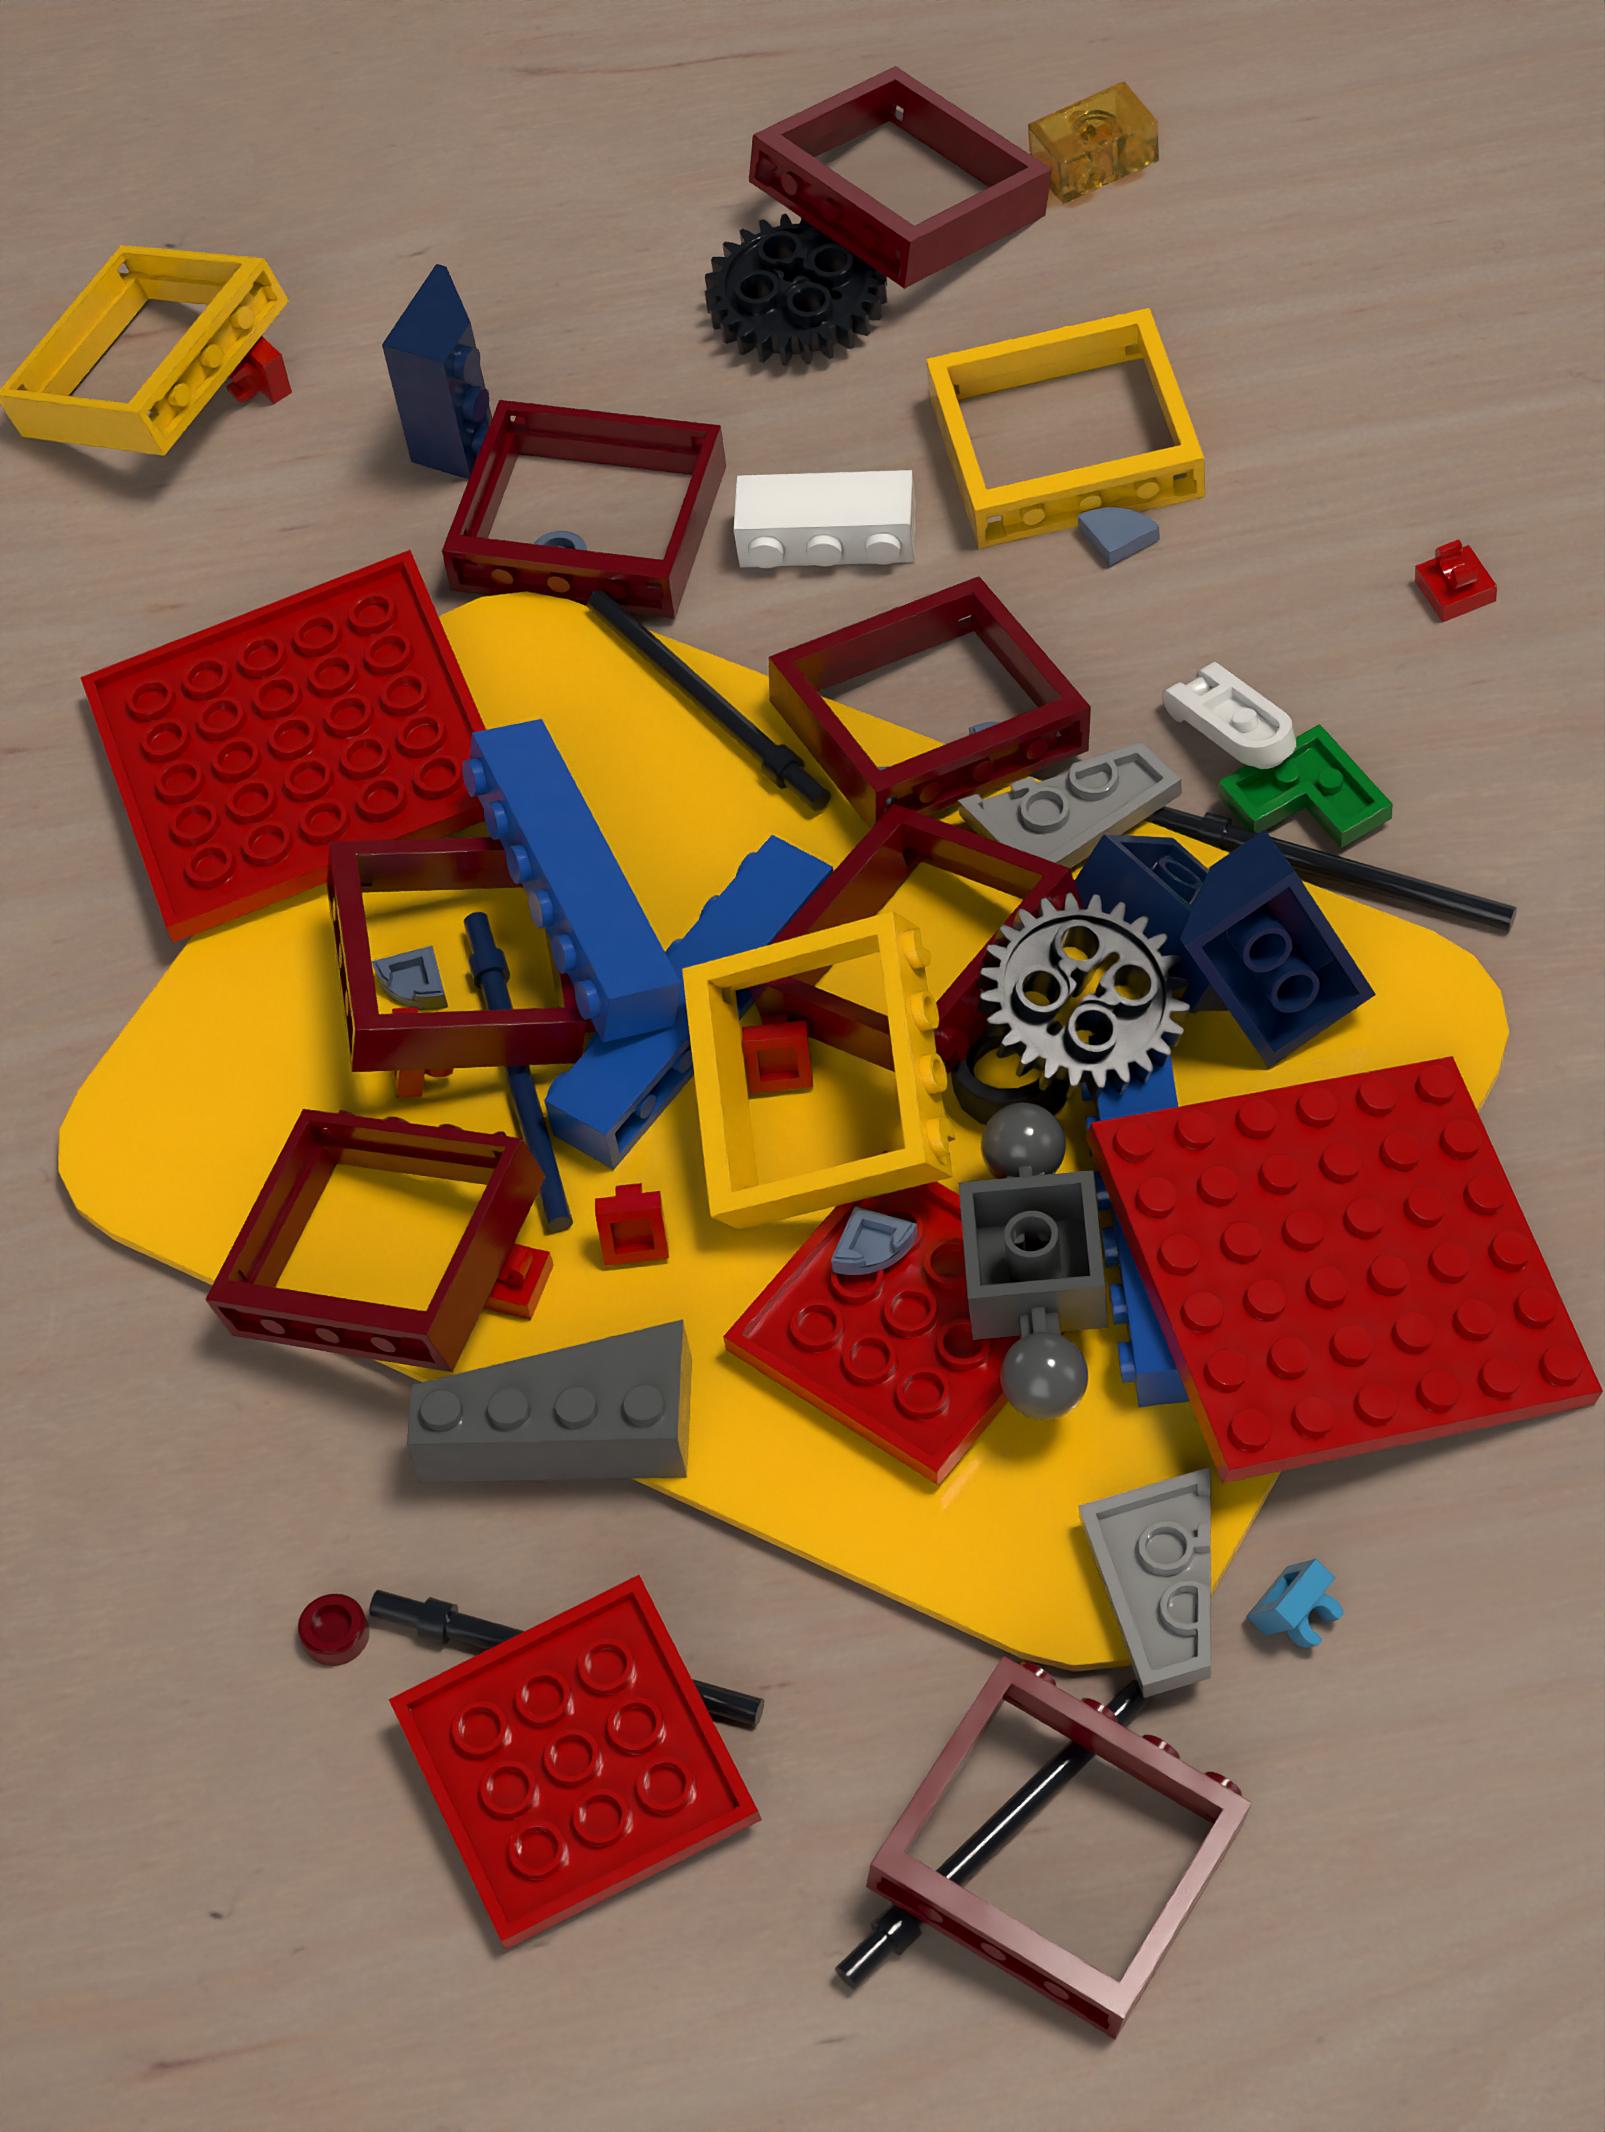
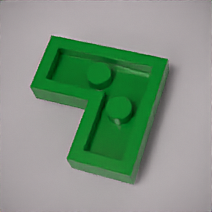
[1218,724,1393,848]

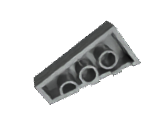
[407,1320,692,1483]

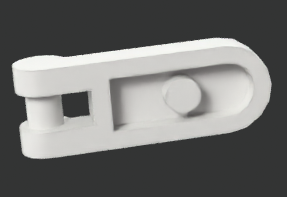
[1162,662,1296,769]

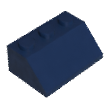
[382,264,492,480]
[1180,830,1376,1068]
[1074,834,1228,1013]

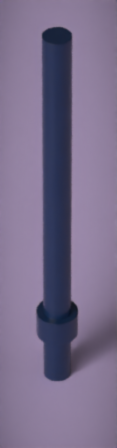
[463,912,573,1232]

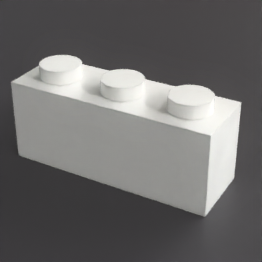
[734,470,916,568]

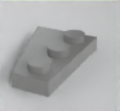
[958,742,1182,868]
[1078,1467,1211,1698]

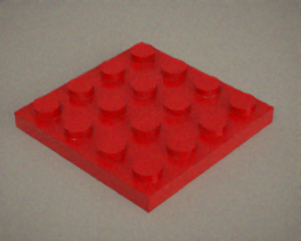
[723,1150,1065,1486]
[388,1575,762,1950]

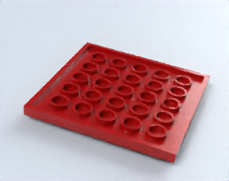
[80,550,486,943]
[1086,1056,1603,1484]

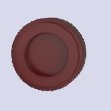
[298,1594,370,1666]

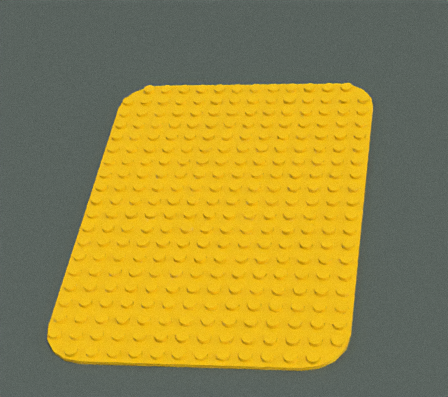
[58,591,1509,1672]

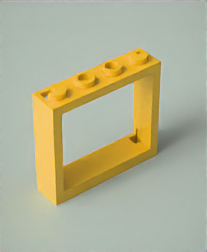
[0,245,289,456]
[926,308,1205,549]
[682,911,955,1230]

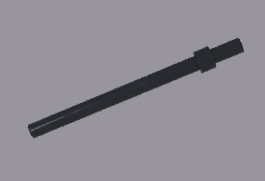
[587,590,831,811]
[1152,806,1517,931]
[369,1589,764,1726]
[835,1679,1153,1989]

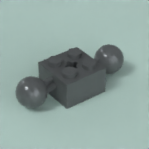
[959,1103,1108,1420]

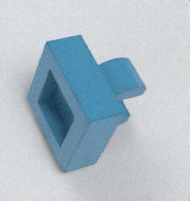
[1246,1559,1344,1648]

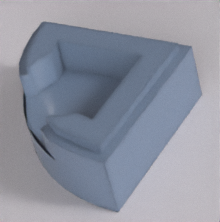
[1077,507,1160,566]
[372,946,448,1009]
[831,1206,918,1275]

